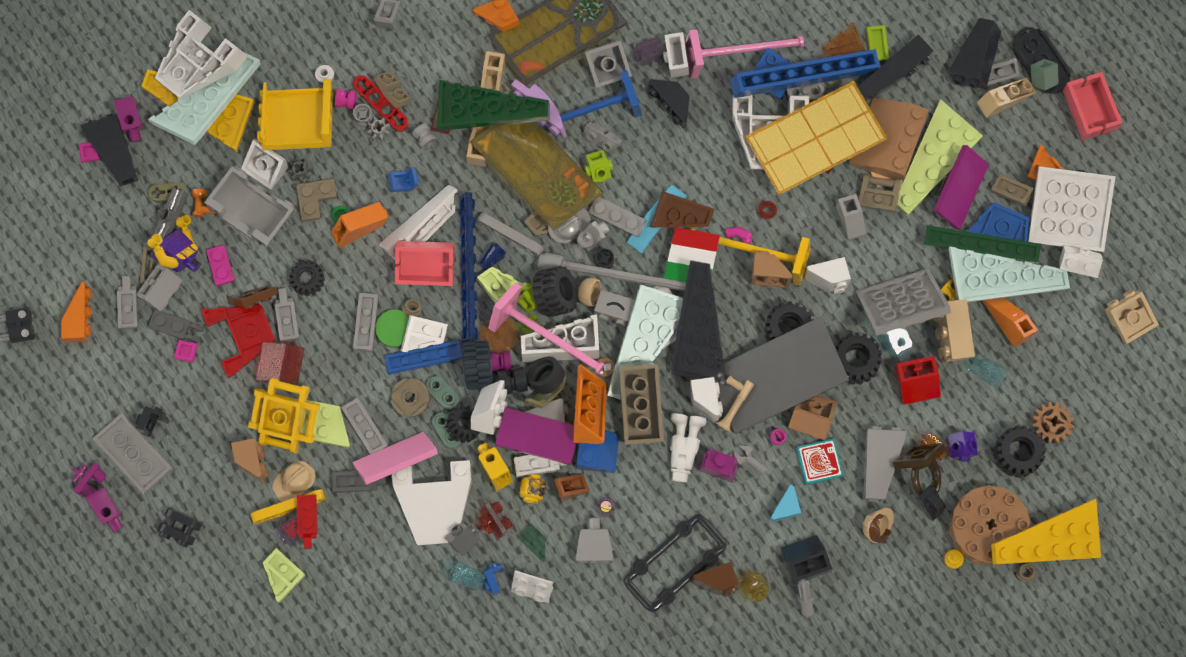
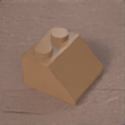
[751,251,792,288]
[788,395,837,440]

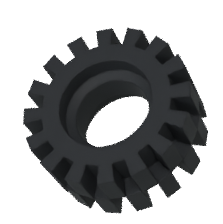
[289,260,325,296]
[445,405,480,443]

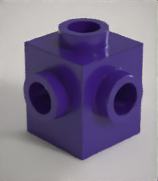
[947,431,978,462]

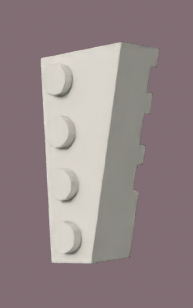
[521,314,599,362]

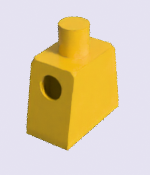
[477,443,513,492]

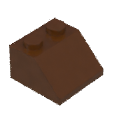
[692,562,739,597]

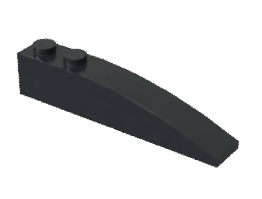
[857,34,934,101]

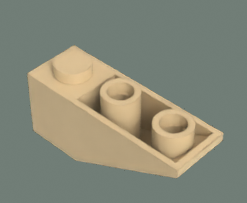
[977,77,1036,118]

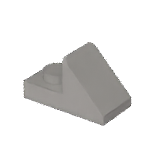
[374,0,400,30]

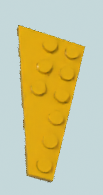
[141,69,255,152]
[991,499,1101,564]

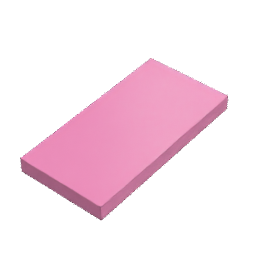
[352,432,438,485]

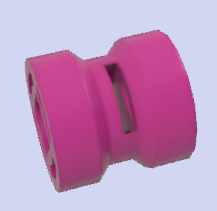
[335,89,357,110]

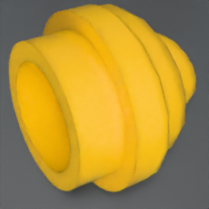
[944,549,964,569]

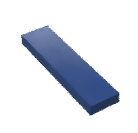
[385,340,463,375]

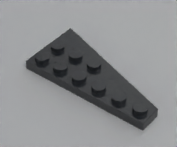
[670,260,727,385]

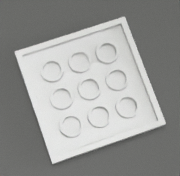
[1027,166,1116,252]

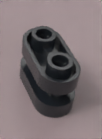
[157,508,203,548]

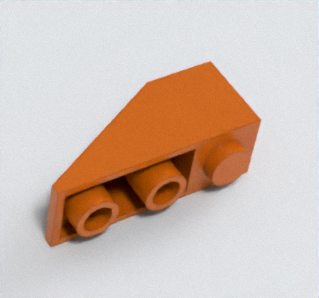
[61,282,92,343]
[982,298,1038,347]

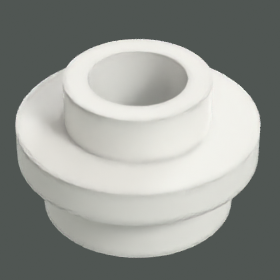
[315,65,334,83]

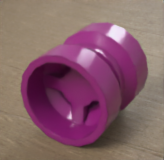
[491,351,512,371]

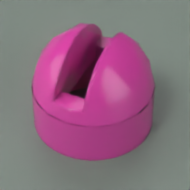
[770,429,786,446]

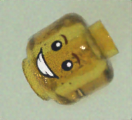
[740,572,769,602]

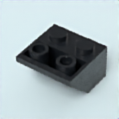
[780,535,833,585]

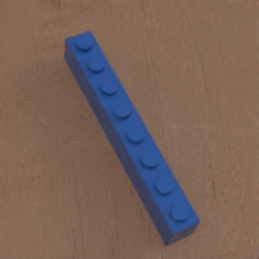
[730,49,880,98]

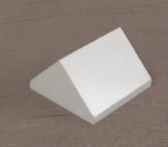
[241,139,289,190]

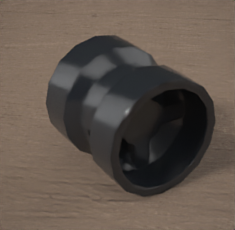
[595,248,614,269]

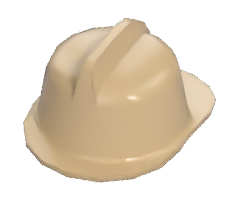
[272,461,315,502]

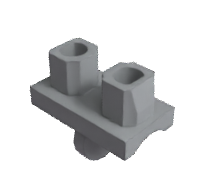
[577,221,610,252]

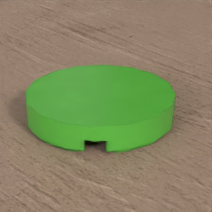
[375,309,409,348]

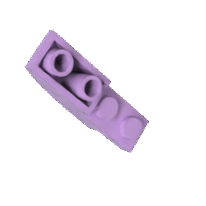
[511,80,567,138]

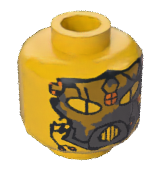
[519,474,546,504]

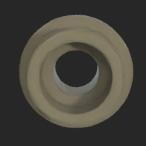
[402,299,422,317]
[1016,563,1036,582]

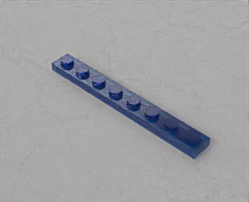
[460,192,478,343]

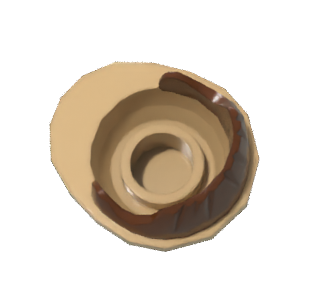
[862,507,894,544]

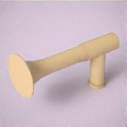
[715,376,755,433]

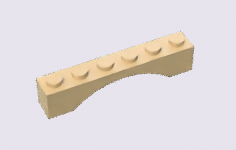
[466,51,506,167]

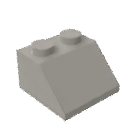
[584,40,632,88]

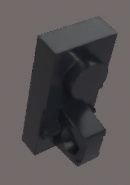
[917,485,946,521]

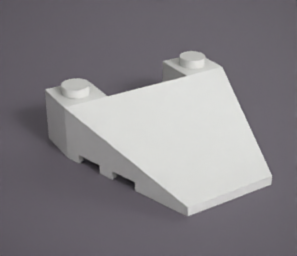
[155,10,248,99]
[732,95,809,170]
[392,460,472,546]

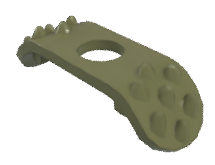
[524,372,566,409]

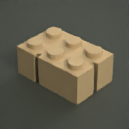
[933,299,975,363]

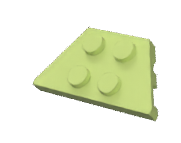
[301,400,350,448]

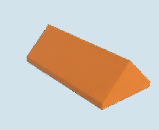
[574,364,607,444]

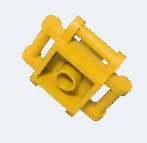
[248,378,321,454]

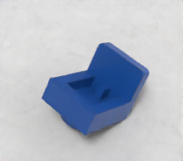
[388,167,419,192]
[484,563,504,596]

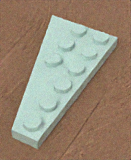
[148,53,261,145]
[948,247,1070,303]
[607,285,683,400]

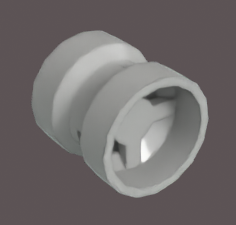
[353,104,373,127]
[412,123,438,149]

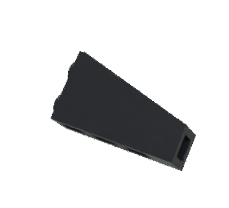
[948,18,1002,89]
[80,114,139,187]

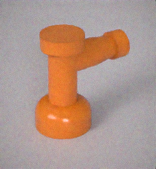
[192,189,217,218]

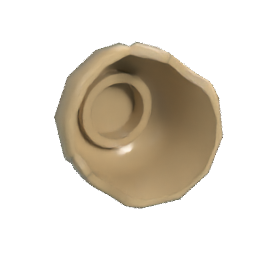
[577,278,601,307]

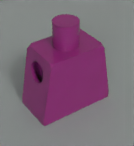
[114,96,144,143]
[698,449,739,483]
[86,488,123,533]

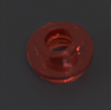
[758,201,777,220]

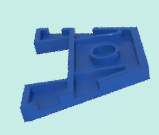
[967,202,1029,262]

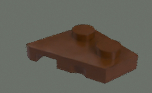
[227,286,278,309]

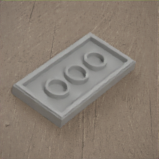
[92,413,173,495]

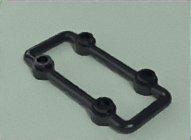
[624,514,727,612]

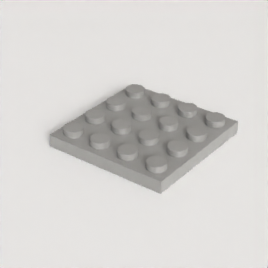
[856,269,951,336]

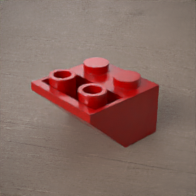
[894,356,941,405]

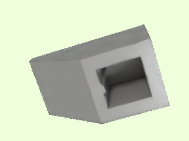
[836,194,866,240]

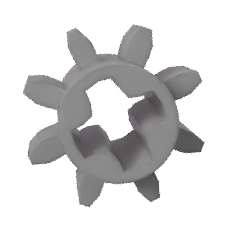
[367,117,391,142]

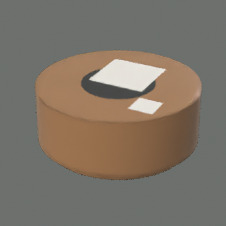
[597,358,615,378]

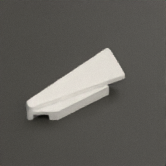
[379,185,457,261]

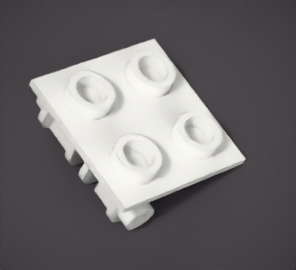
[511,571,553,603]

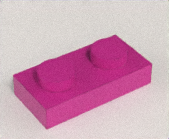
[206,245,235,287]

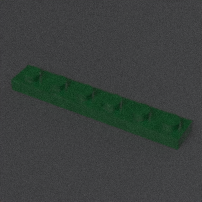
[924,225,1041,263]

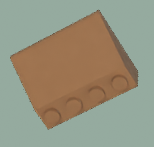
[849,98,929,182]

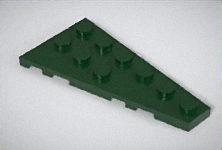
[437,79,550,131]

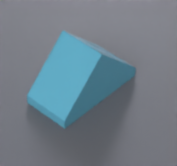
[770,484,801,522]

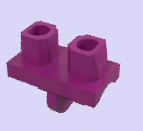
[72,463,107,497]

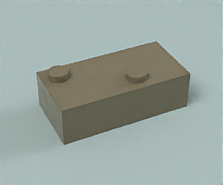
[619,363,664,445]

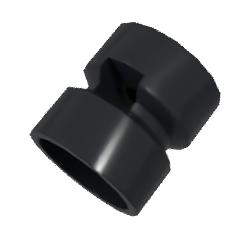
[497,366,528,395]

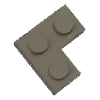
[297,179,337,222]

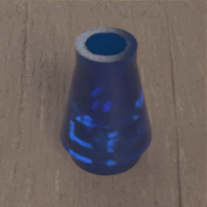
[479,243,506,270]

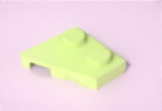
[263,548,306,603]

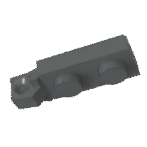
[332,471,387,493]

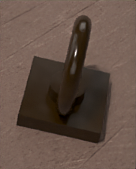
[892,443,946,497]

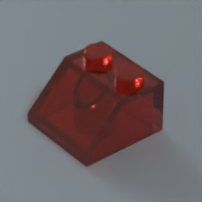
[255,343,305,386]

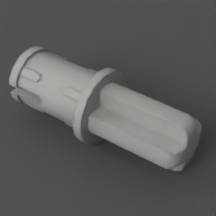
[798,579,814,616]

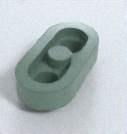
[426,376,459,410]
[432,412,461,449]

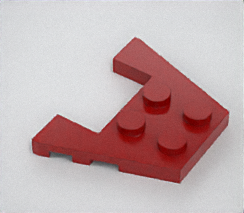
[201,305,276,379]

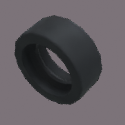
[527,356,565,394]

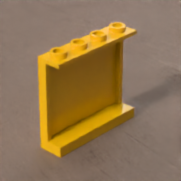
[257,79,333,150]

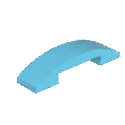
[627,185,687,254]

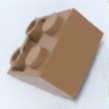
[231,438,269,483]

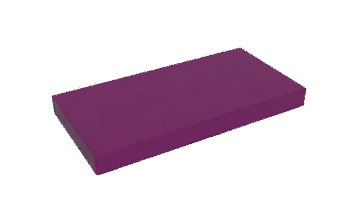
[933,145,989,230]
[495,407,577,465]

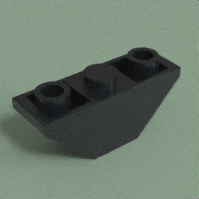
[648,79,690,129]

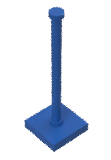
[523,71,642,137]

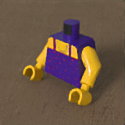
[147,215,201,272]

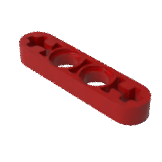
[353,75,408,132]

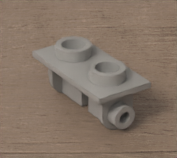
[583,122,622,155]

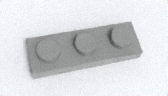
[588,197,647,237]
[353,293,379,352]
[341,397,388,454]

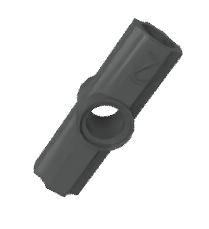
[153,187,189,240]

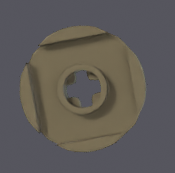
[391,378,431,417]

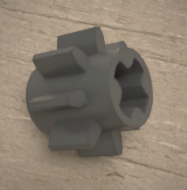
[288,158,313,183]

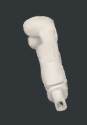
[670,413,706,483]

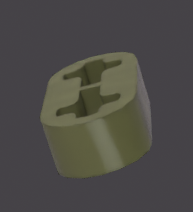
[148,183,185,203]

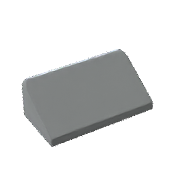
[988,56,1020,85]

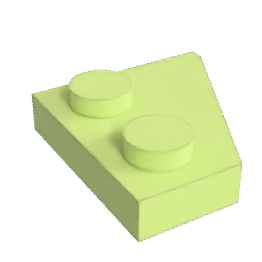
[476,267,527,304]

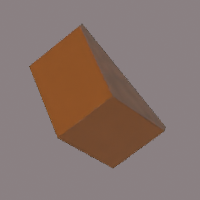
[554,473,589,502]

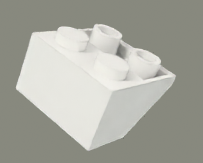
[689,377,723,423]
[471,380,507,435]

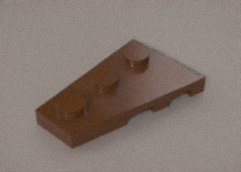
[650,191,714,228]

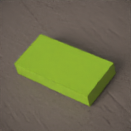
[866,25,890,63]

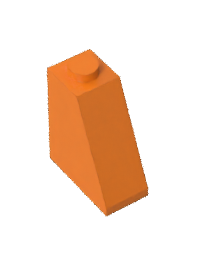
[331,202,388,249]

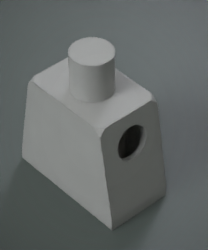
[576,518,613,563]

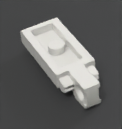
[514,455,567,478]

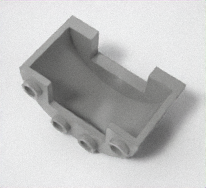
[205,166,294,247]

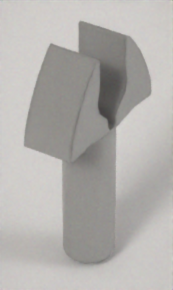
[734,445,767,474]

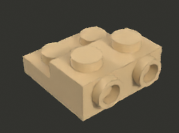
[1104,290,1159,344]

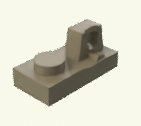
[991,174,1034,206]

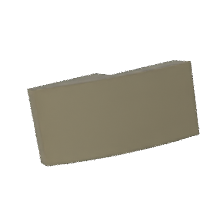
[374,71,412,109]

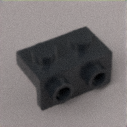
[135,406,170,438]

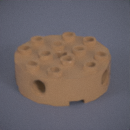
[949,485,1031,566]

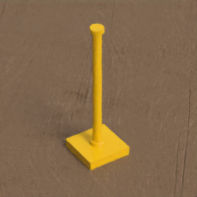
[691,228,811,285]

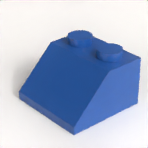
[577,431,619,473]

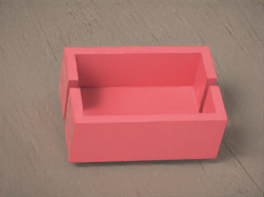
[1063,72,1122,141]
[395,241,455,286]

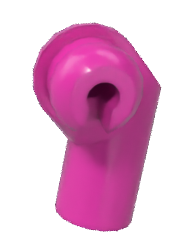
[725,227,752,244]

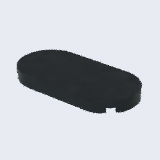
[1013,27,1071,94]

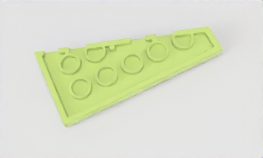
[897,99,983,216]

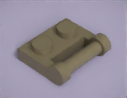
[859,174,902,213]

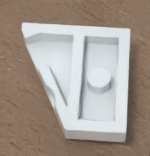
[401,315,448,352]

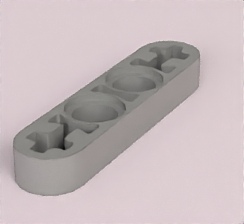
[476,212,544,258]

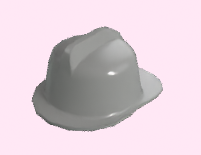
[548,206,590,243]

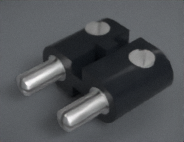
[0,307,35,344]

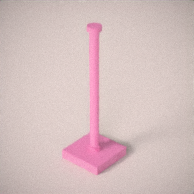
[685,30,804,79]
[488,282,605,374]

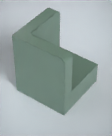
[1031,59,1058,90]

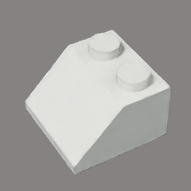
[804,257,851,294]

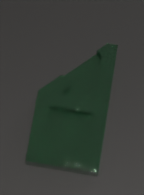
[517,524,545,563]

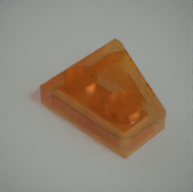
[824,23,865,58]

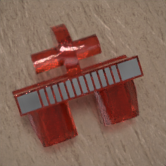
[478,502,513,540]

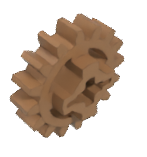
[1032,402,1075,444]

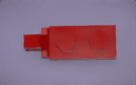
[297,494,318,550]

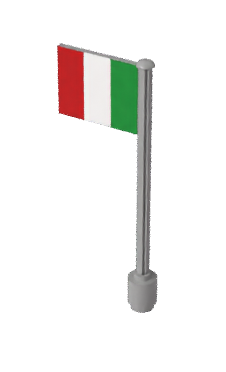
[538,227,720,291]

